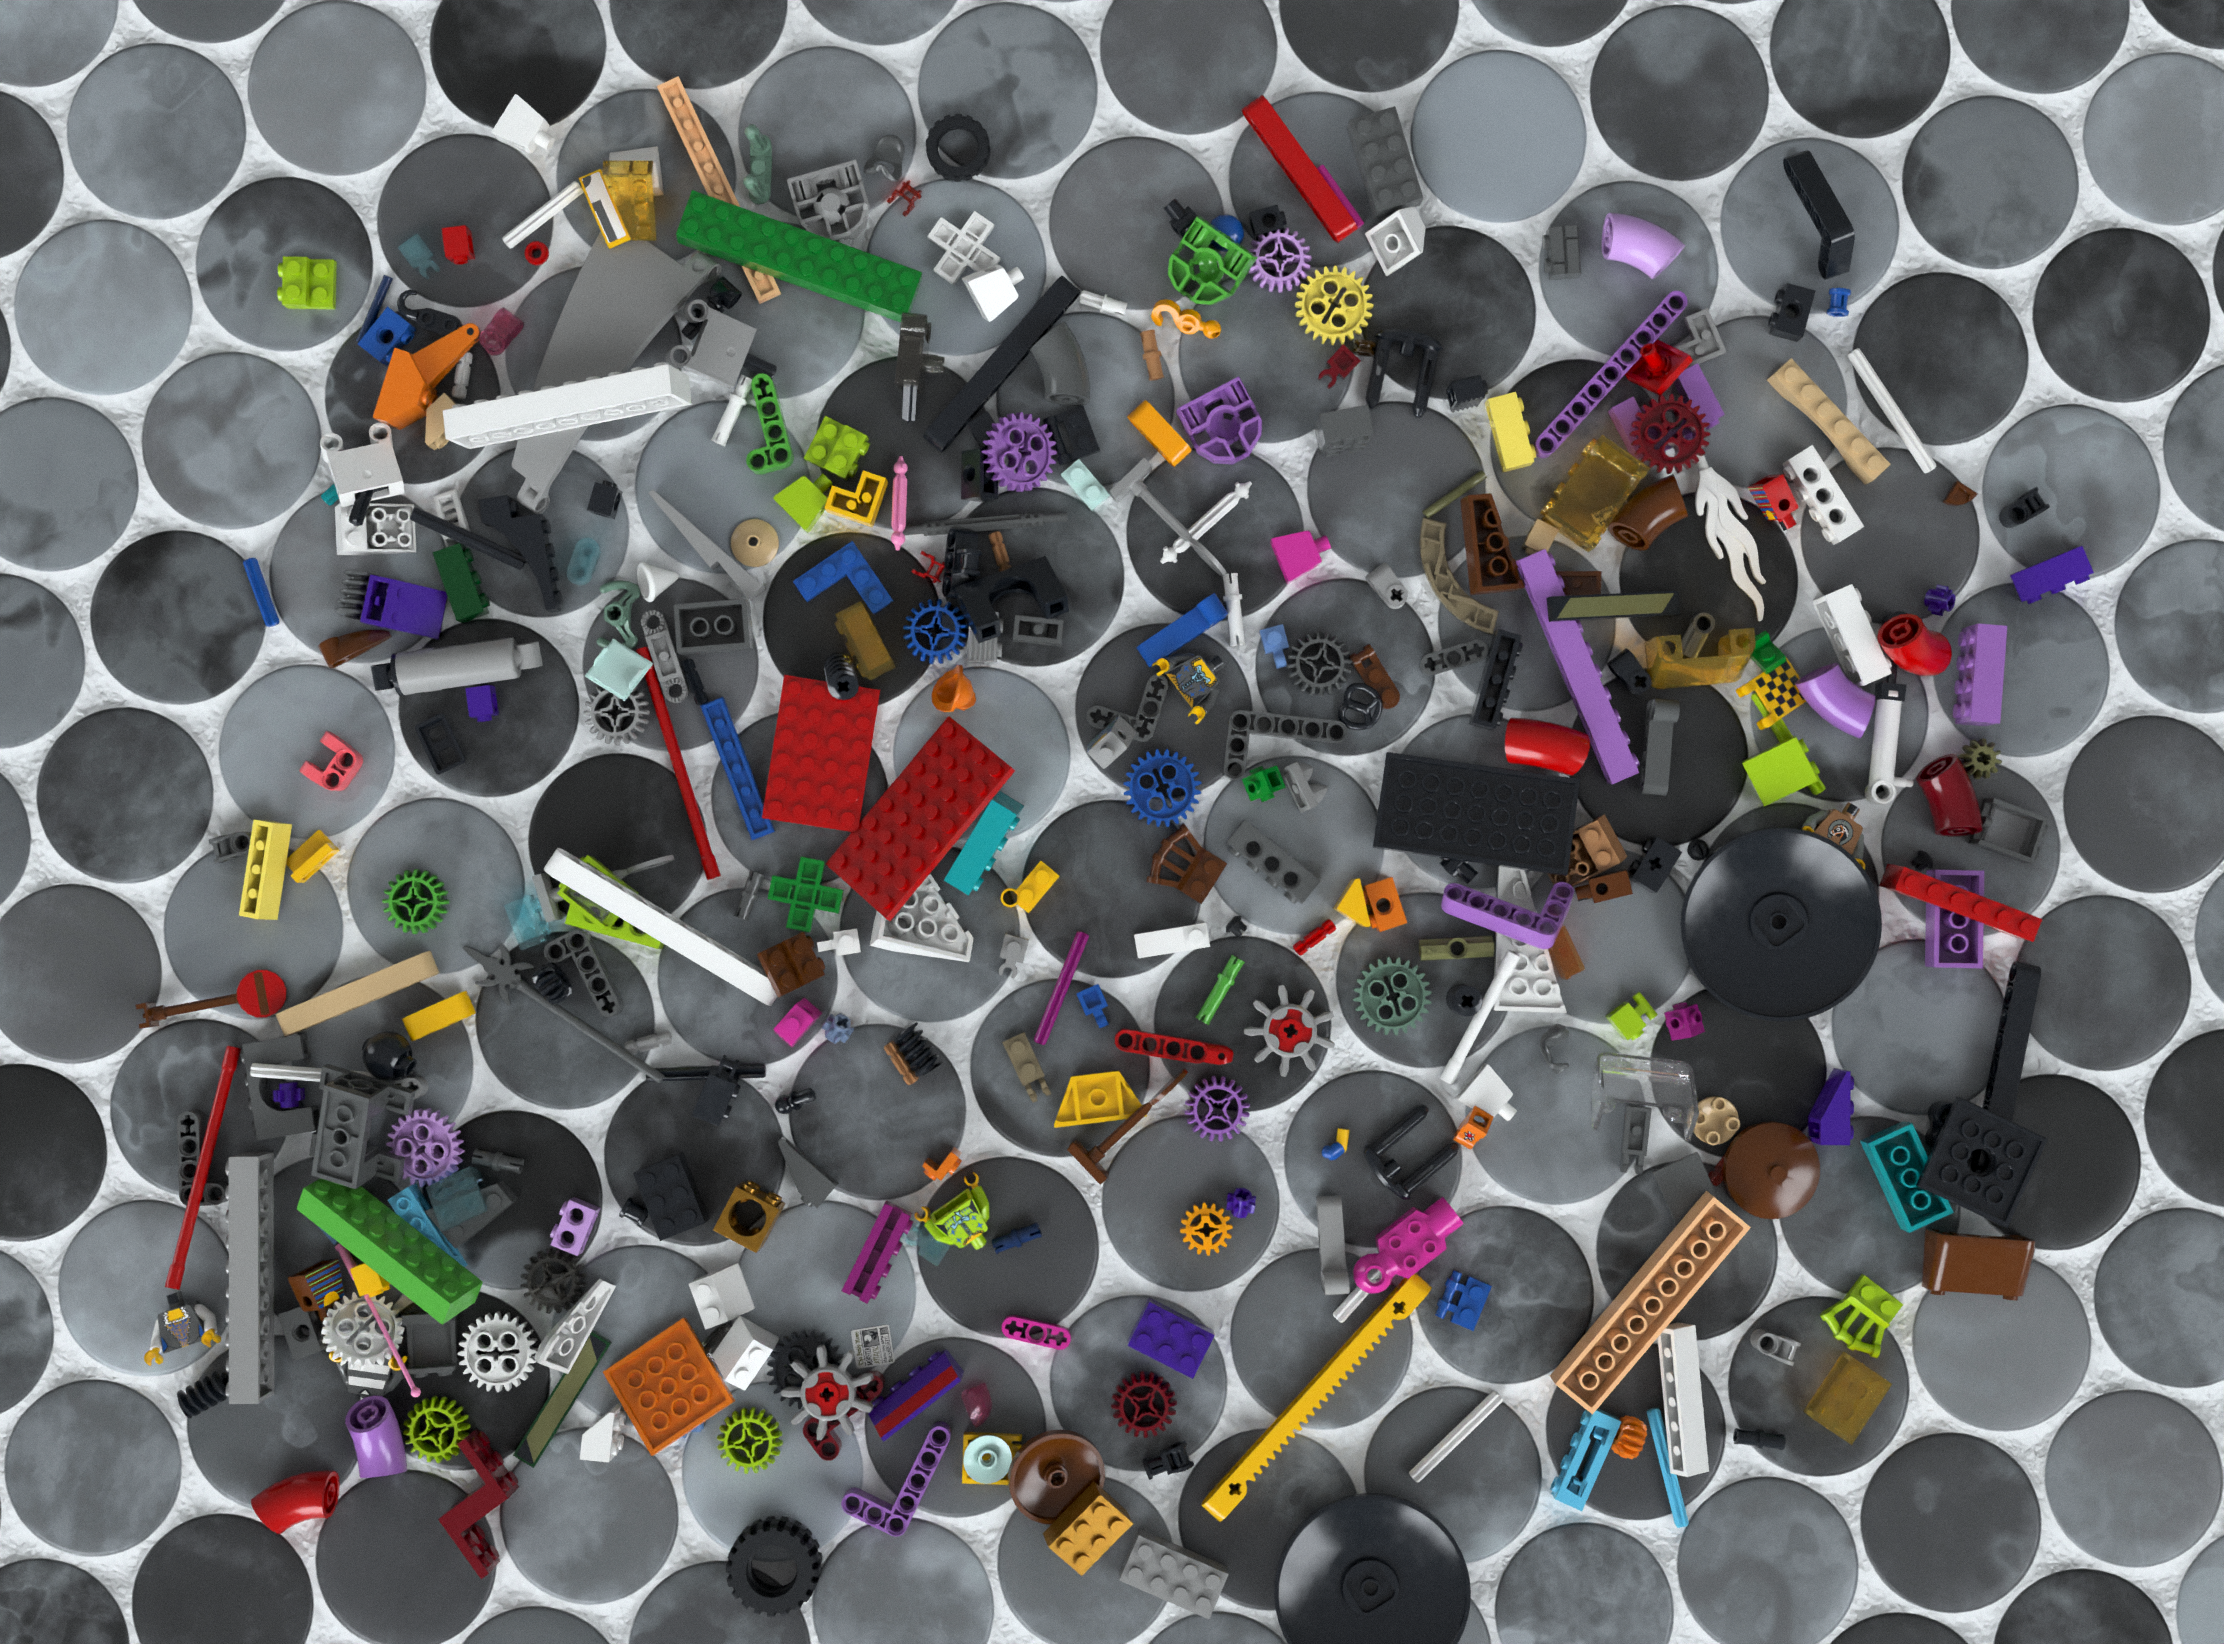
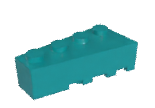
[944,791,1024,896]

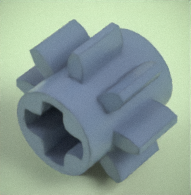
[822,1013,854,1044]

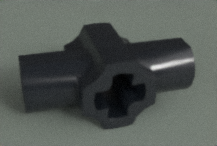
[1164,198,1197,238]
[1440,858,1478,884]

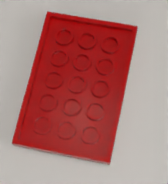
[762,675,880,832]

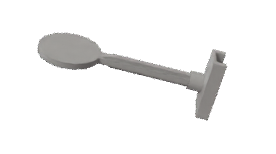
[1109,458,1227,577]
[532,855,675,923]

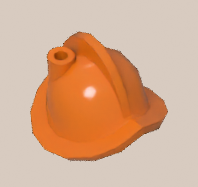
[931,665,976,712]

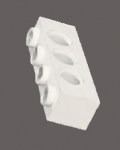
[1782,445,1864,545]

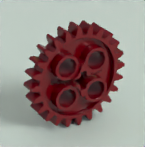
[1629,394,1711,474]

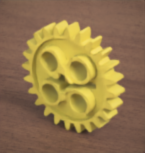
[1295,265,1374,346]

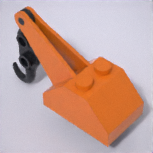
[373,290,482,430]

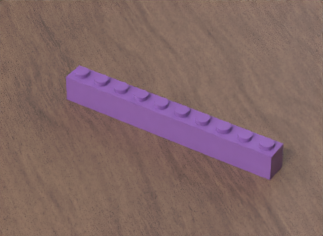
[1516,549,1639,784]

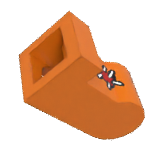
[1453,1106,1494,1150]

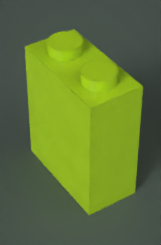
[1742,735,1820,806]

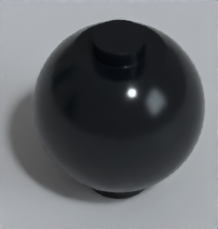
[362,1031,417,1080]

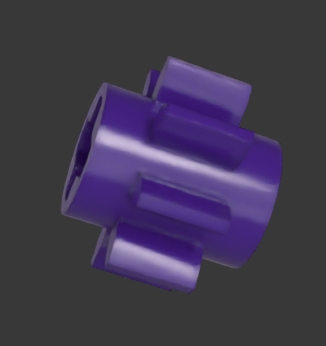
[1924,584,1956,616]
[273,1082,305,1108]
[1226,1188,1256,1218]

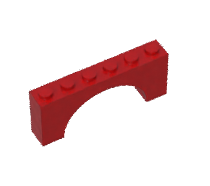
[1879,864,2042,942]

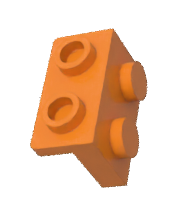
[922,1147,962,1181]

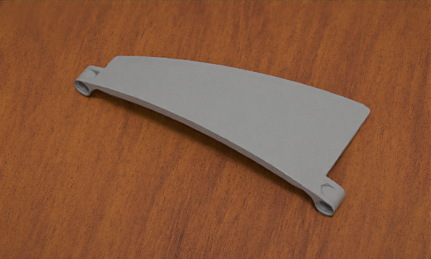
[512,227,721,514]

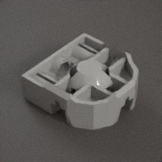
[786,160,870,242]

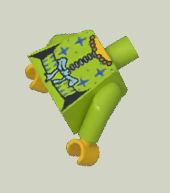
[914,1172,990,1250]

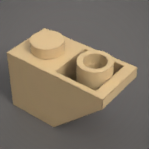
[425,393,457,450]

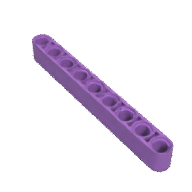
[1533,291,1688,458]

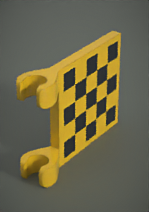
[1735,657,1806,730]

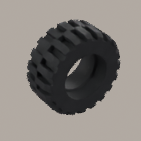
[726,1516,822,1617]

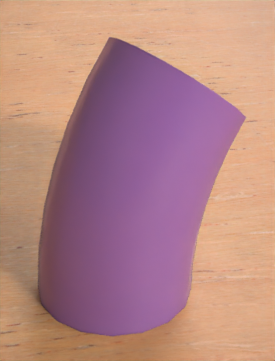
[1795,663,1876,738]
[345,1395,408,1478]

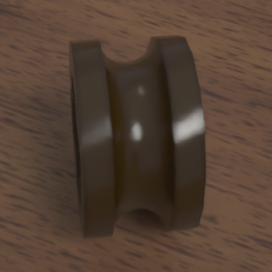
[1353,339,1376,357]

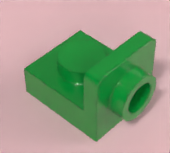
[1746,631,1786,675]

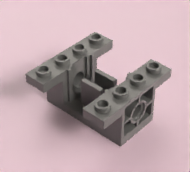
[309,1064,416,1189]

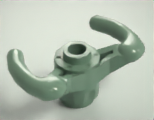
[597,580,641,650]

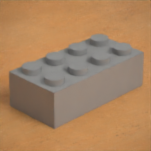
[1119,1528,1229,1619]

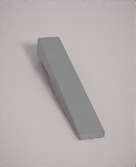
[648,489,766,601]

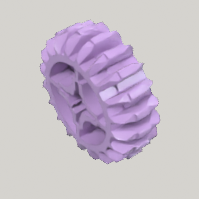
[1248,227,1312,293]

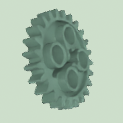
[1352,957,1432,1036]

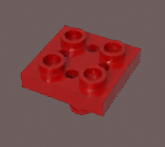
[1625,339,1693,396]

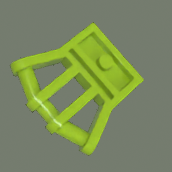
[1820,1274,1903,1358]

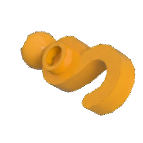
[1151,299,1221,339]

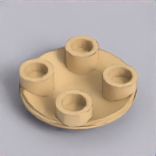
[1691,1096,1740,1145]

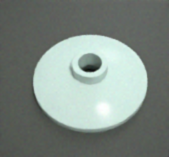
[963,1435,1012,1484]

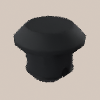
[1687,839,1709,861]
[1911,850,1933,872]
[1226,916,1247,937]

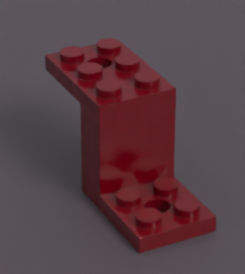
[438,1429,519,1579]

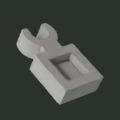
[999,934,1029,979]

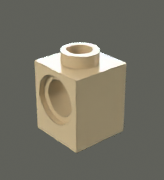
[1521,519,1559,555]

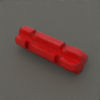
[1293,919,1337,956]

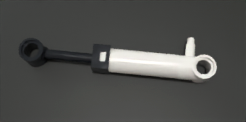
[1865,611,1913,805]

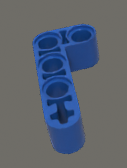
[1136,593,1228,668]

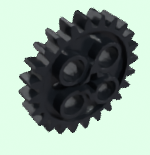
[767,1329,844,1409]

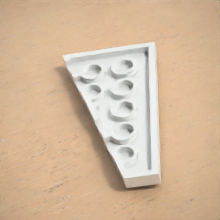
[1493,866,1567,1013]

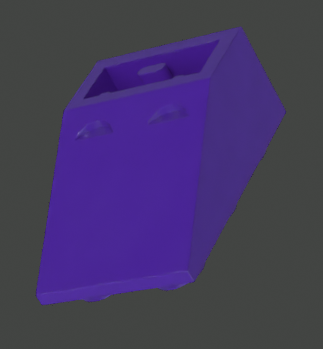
[360,574,448,640]
[1808,1068,1854,1145]

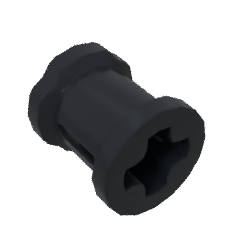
[619,1197,649,1228]

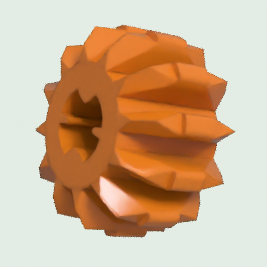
[1611,1415,1647,1459]

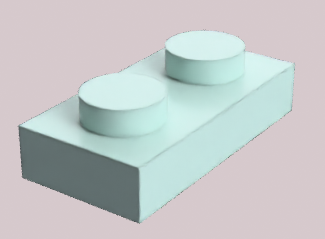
[1061,459,1110,512]

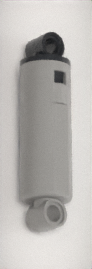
[371,637,543,696]

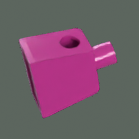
[1270,530,1331,584]
[773,997,823,1048]

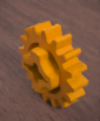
[1180,1202,1233,1256]

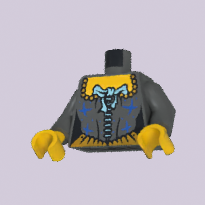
[1152,653,1225,724]

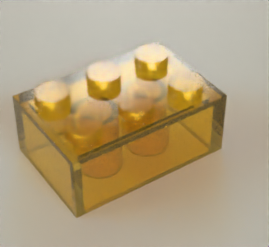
[1803,1351,1892,1445]

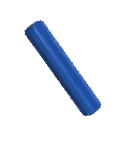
[243,558,280,627]

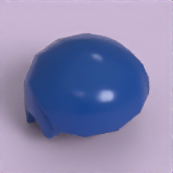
[1210,214,1244,252]

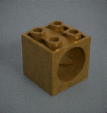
[713,1180,786,1253]

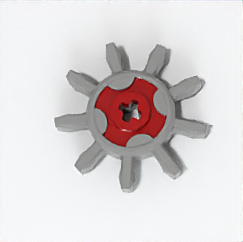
[1244,985,1335,1077]
[781,1345,874,1440]

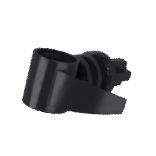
[681,276,742,340]

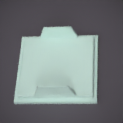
[585,639,653,701]

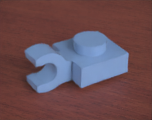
[1259,624,1289,669]

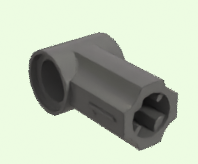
[1675,612,1715,661]

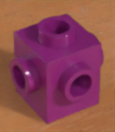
[1664,1001,1705,1041]

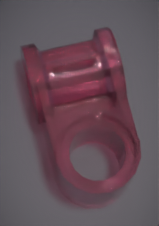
[479,307,524,356]

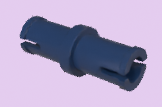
[991,1222,1042,1254]

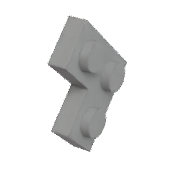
[1676,308,1727,369]

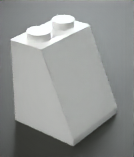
[712,1316,779,1391]

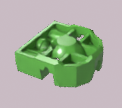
[1168,215,1258,305]

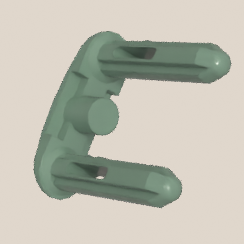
[743,124,772,205]

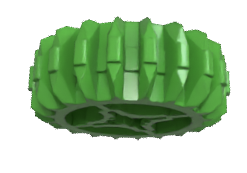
[382,869,449,934]

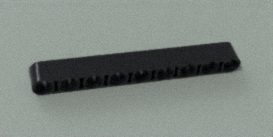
[923,276,1081,453]
[1971,962,2041,1173]

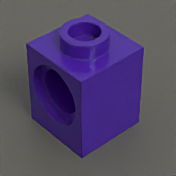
[465,685,499,722]

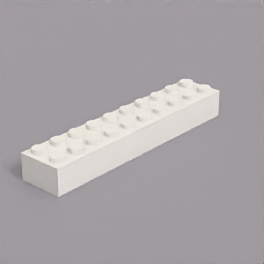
[443,362,692,449]

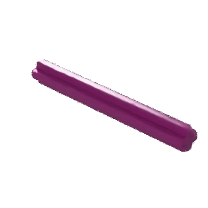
[1034,931,1089,1045]

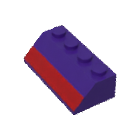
[868,1349,964,1442]

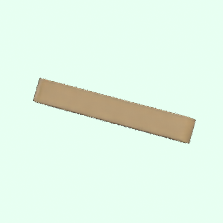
[276,951,440,1037]

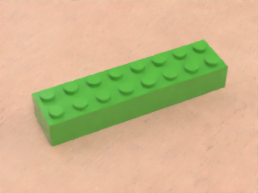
[297,1178,483,1325]

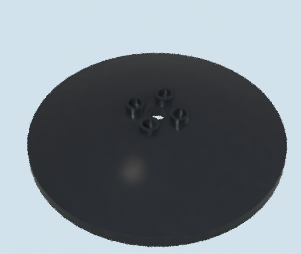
[1680,827,1882,1021]
[1274,1493,1471,1644]

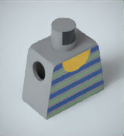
[1087,715,1136,769]

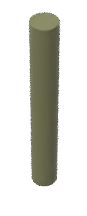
[1422,470,1487,519]

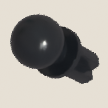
[775,1088,816,1114]

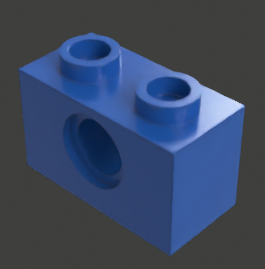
[358,306,416,366]

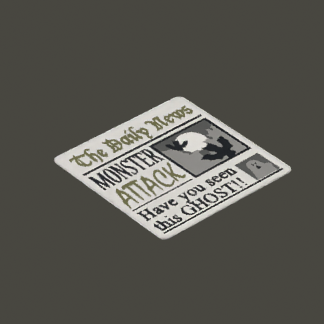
[851,1325,895,1369]

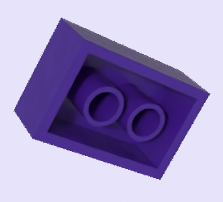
[1127,1297,1215,1379]

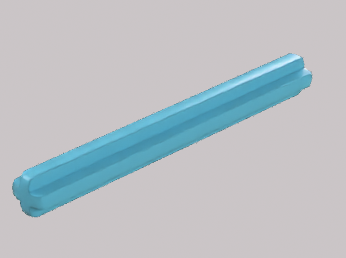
[1647,1408,1689,1528]

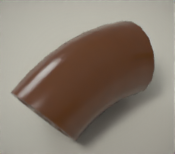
[1608,474,1688,551]

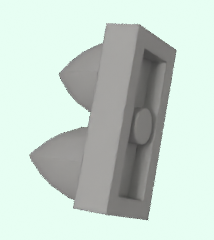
[1280,762,1328,813]

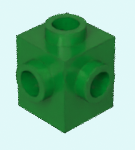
[1242,765,1286,802]

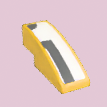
[579,169,631,249]

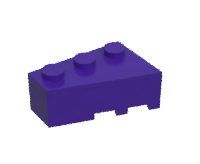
[2010,546,2094,604]

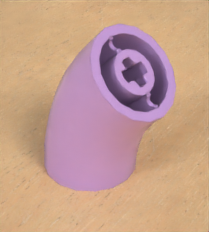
[1601,213,1685,279]

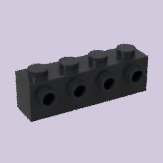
[1468,629,1523,731]

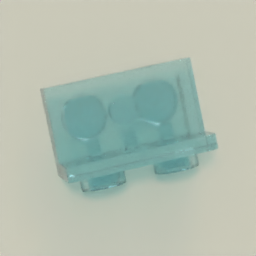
[504,895,551,950]

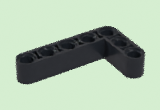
[1783,150,1855,280]

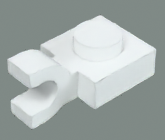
[817,928,861,956]

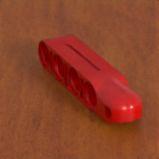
[1115,1028,1234,1065]

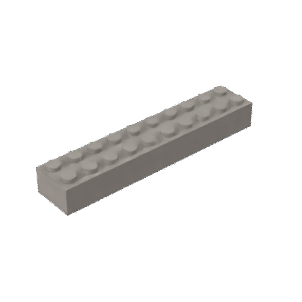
[225,1152,274,1404]

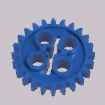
[1123,749,1202,827]

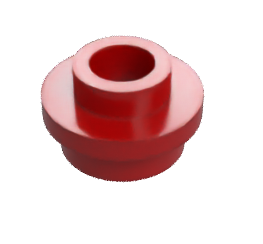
[524,241,549,266]

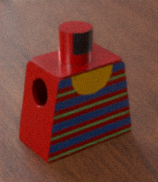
[1747,474,1798,531]

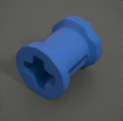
[1826,288,1851,317]

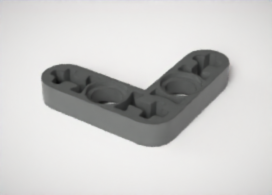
[1086,674,1168,742]

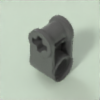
[208,832,252,864]

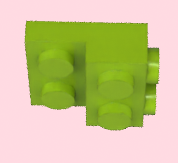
[277,256,337,309]
[804,416,870,481]

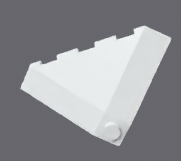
[870,874,973,962]

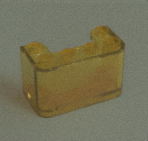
[1540,435,1650,553]

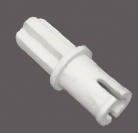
[1079,290,1127,318]

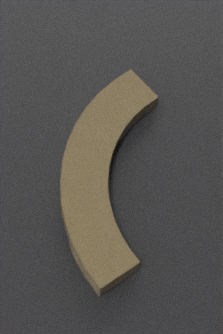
[1419,517,1499,635]

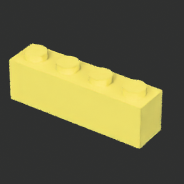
[239,819,292,920]

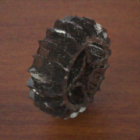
[521,1247,587,1314]

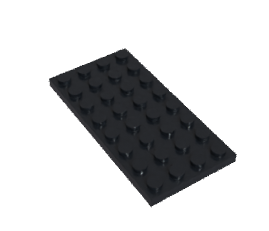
[1373,752,1580,876]

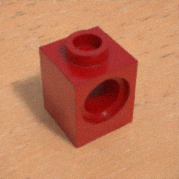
[442,225,475,265]

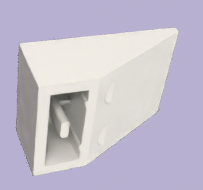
[335,503,416,555]

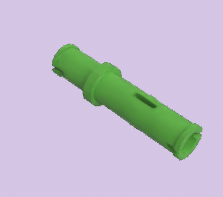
[1196,955,1245,1025]

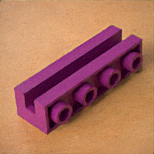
[842,1201,914,1304]

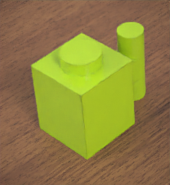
[1605,991,1658,1041]

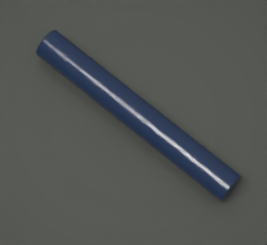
[356,275,393,342]

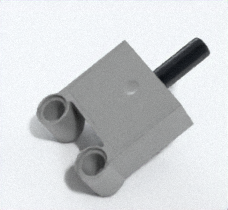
[665,299,777,388]

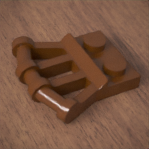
[1146,823,1228,904]

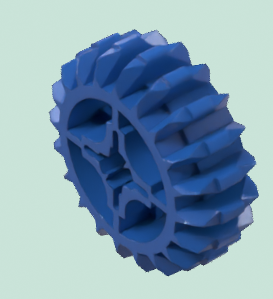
[903,599,968,664]

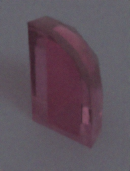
[961,1383,992,1428]

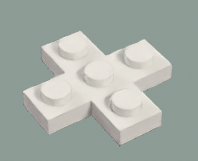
[927,211,1001,285]

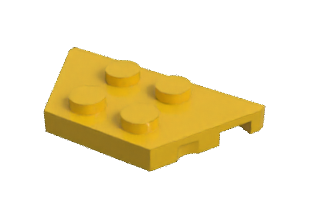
[1054,1070,1147,1128]

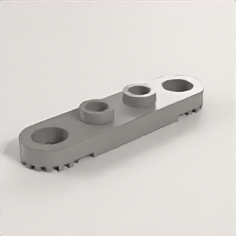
[641,610,689,703]

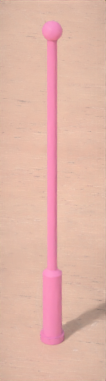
[335,1243,421,1397]

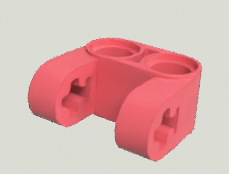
[299,731,363,791]

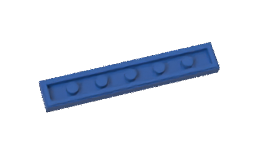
[700,697,775,840]

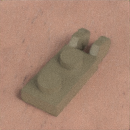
[1002,1032,1051,1103]

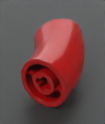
[1877,614,1952,676]
[1505,718,1590,776]
[251,1470,340,1534]

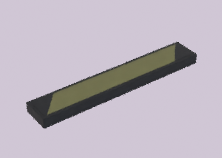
[1546,591,1681,622]

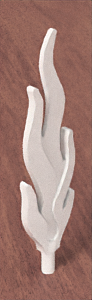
[1695,455,1766,622]

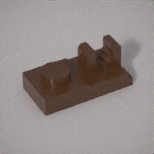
[1555,571,1602,596]

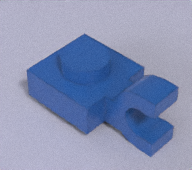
[1076,984,1109,1028]

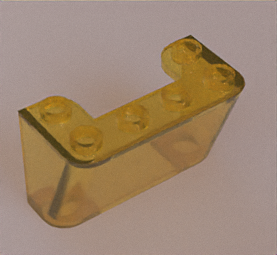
[1644,628,1756,689]

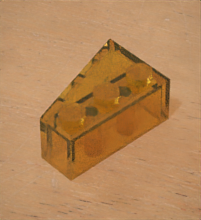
[602,161,658,241]
[834,601,896,680]

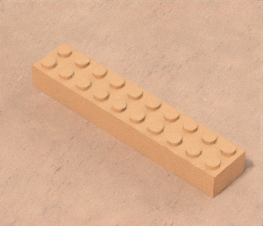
[1550,1190,1751,1415]

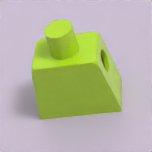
[773,473,833,533]

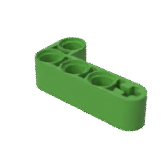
[746,373,794,475]

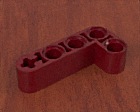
[803,1370,885,1461]

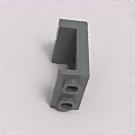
[402,1311,460,1378]

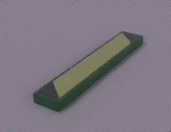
[513,1330,612,1468]

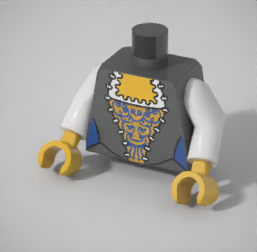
[144,1291,221,1366]

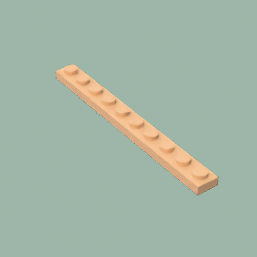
[657,76,781,304]

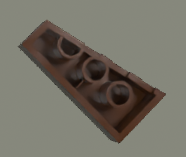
[1460,493,1525,595]

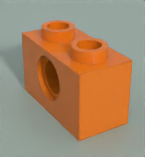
[1363,877,1407,932]

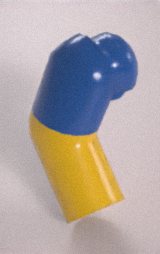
[1322,1128,1350,1160]

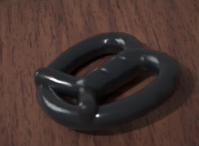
[1338,683,1383,730]

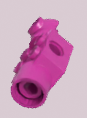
[1353,1196,1464,1294]

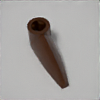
[318,630,392,668]

